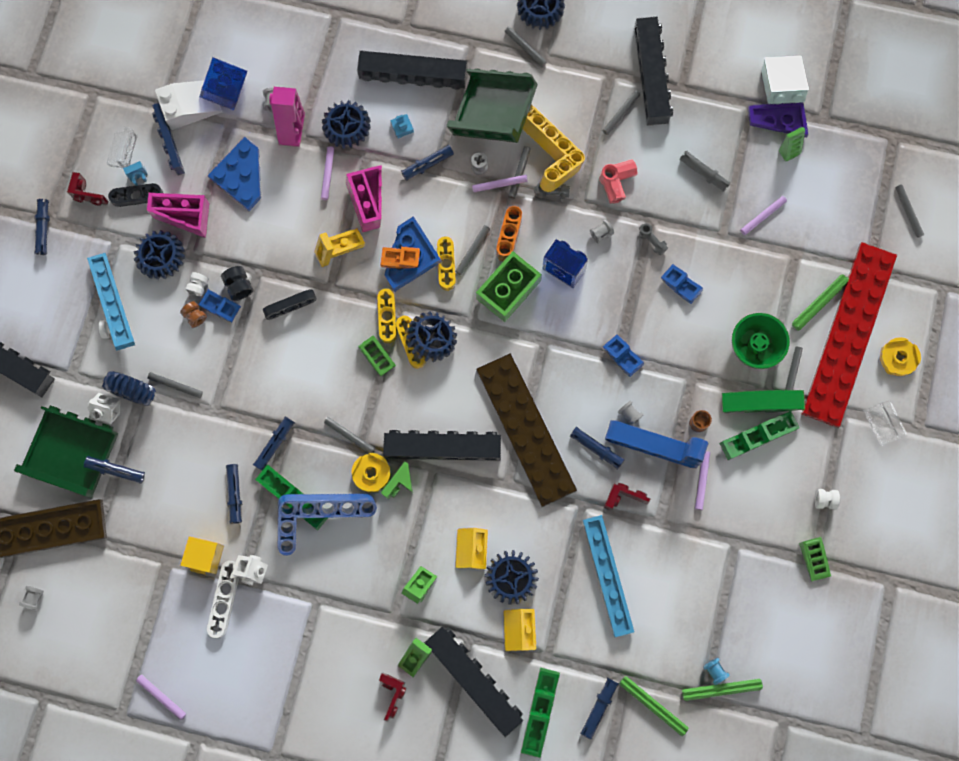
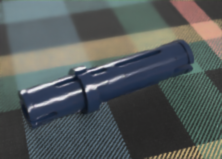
[401,145,454,181]
[34,199,50,255]
[253,416,295,471]
[570,426,625,470]
[84,456,145,484]
[226,464,243,524]
[580,677,619,740]

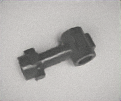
[534,183,570,199]
[639,223,668,255]

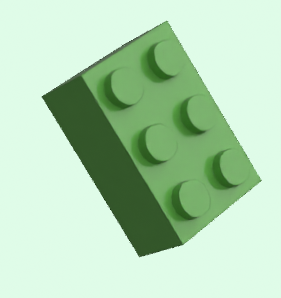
[476,251,542,322]

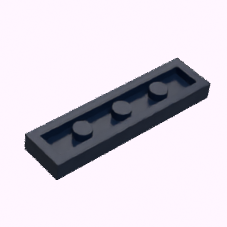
[152,103,185,175]

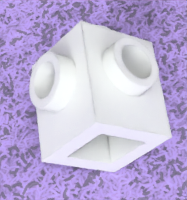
[88,393,120,425]
[232,555,268,585]

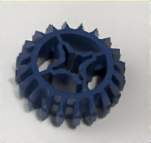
[517,0,565,30]
[322,99,371,149]
[133,230,185,280]
[406,311,457,362]
[102,371,156,406]
[485,550,539,605]

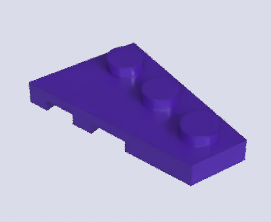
[747,102,809,138]

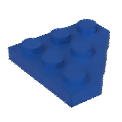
[208,137,261,211]
[384,216,442,292]

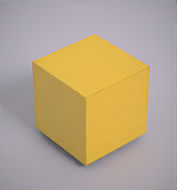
[180,536,224,575]

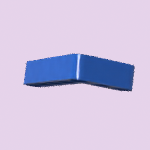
[605,420,709,468]
[277,494,377,556]

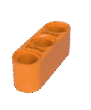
[496,206,522,262]

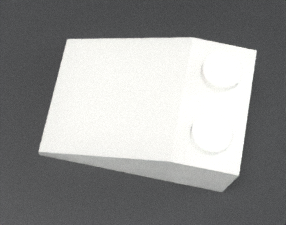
[155,80,223,130]

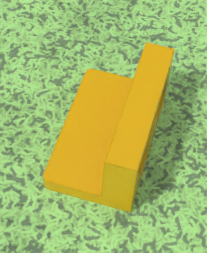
[456,528,488,569]
[504,609,536,651]

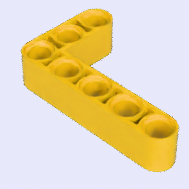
[523,104,585,192]

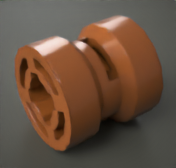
[180,301,207,328]
[689,410,712,432]

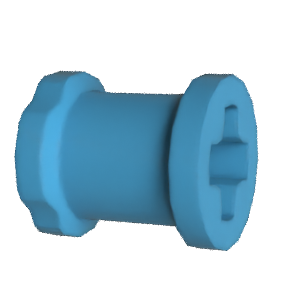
[703,658,730,685]

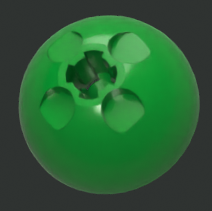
[731,313,790,369]

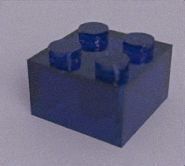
[199,57,248,110]
[542,239,588,289]

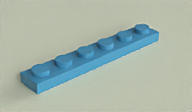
[87,253,135,351]
[583,515,635,637]

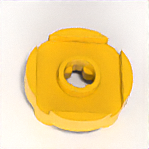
[880,337,921,376]
[351,453,391,493]

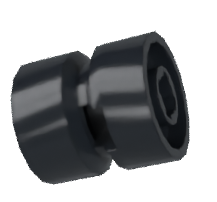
[221,266,254,301]

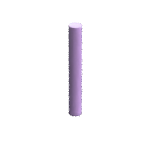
[321,146,334,200]
[472,175,528,192]
[740,196,787,235]
[695,451,710,510]
[136,675,186,720]

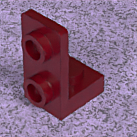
[67,172,109,206]
[604,483,651,511]
[378,672,407,722]

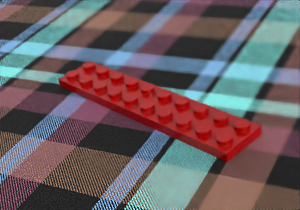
[801,242,897,428]

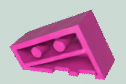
[269,86,305,147]
[346,165,382,232]
[147,193,210,238]

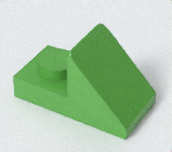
[381,462,413,500]
[401,566,437,604]
[397,638,432,677]

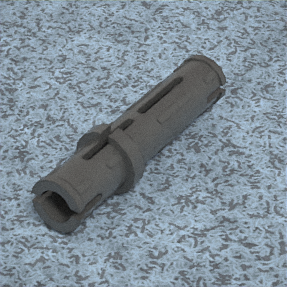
[680,150,731,192]

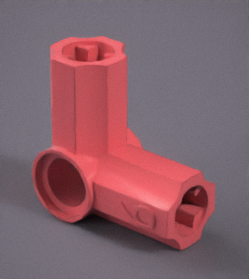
[599,159,638,204]

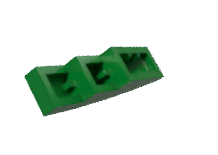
[722,390,805,413]
[719,411,800,460]
[255,465,328,531]
[521,667,560,758]

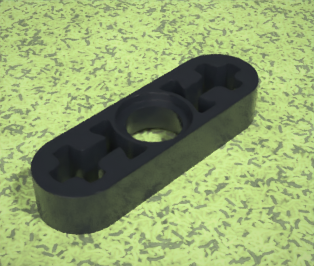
[108,183,163,207]
[263,289,317,320]

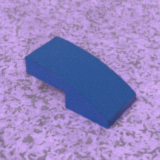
[661,264,703,304]
[199,289,241,323]
[603,334,644,377]

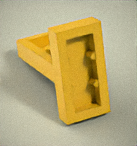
[314,228,365,267]

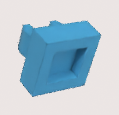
[390,114,414,139]
[123,161,148,186]

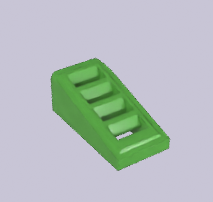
[779,127,805,161]
[358,335,396,377]
[799,537,831,582]

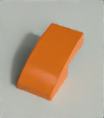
[380,246,420,268]

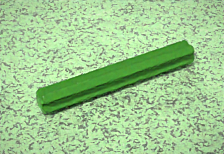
[792,274,849,331]
[619,676,689,736]
[682,679,763,701]

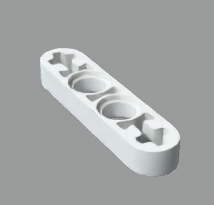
[207,561,239,638]

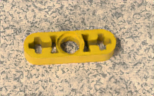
[437,236,456,291]
[377,289,397,344]
[396,316,426,369]

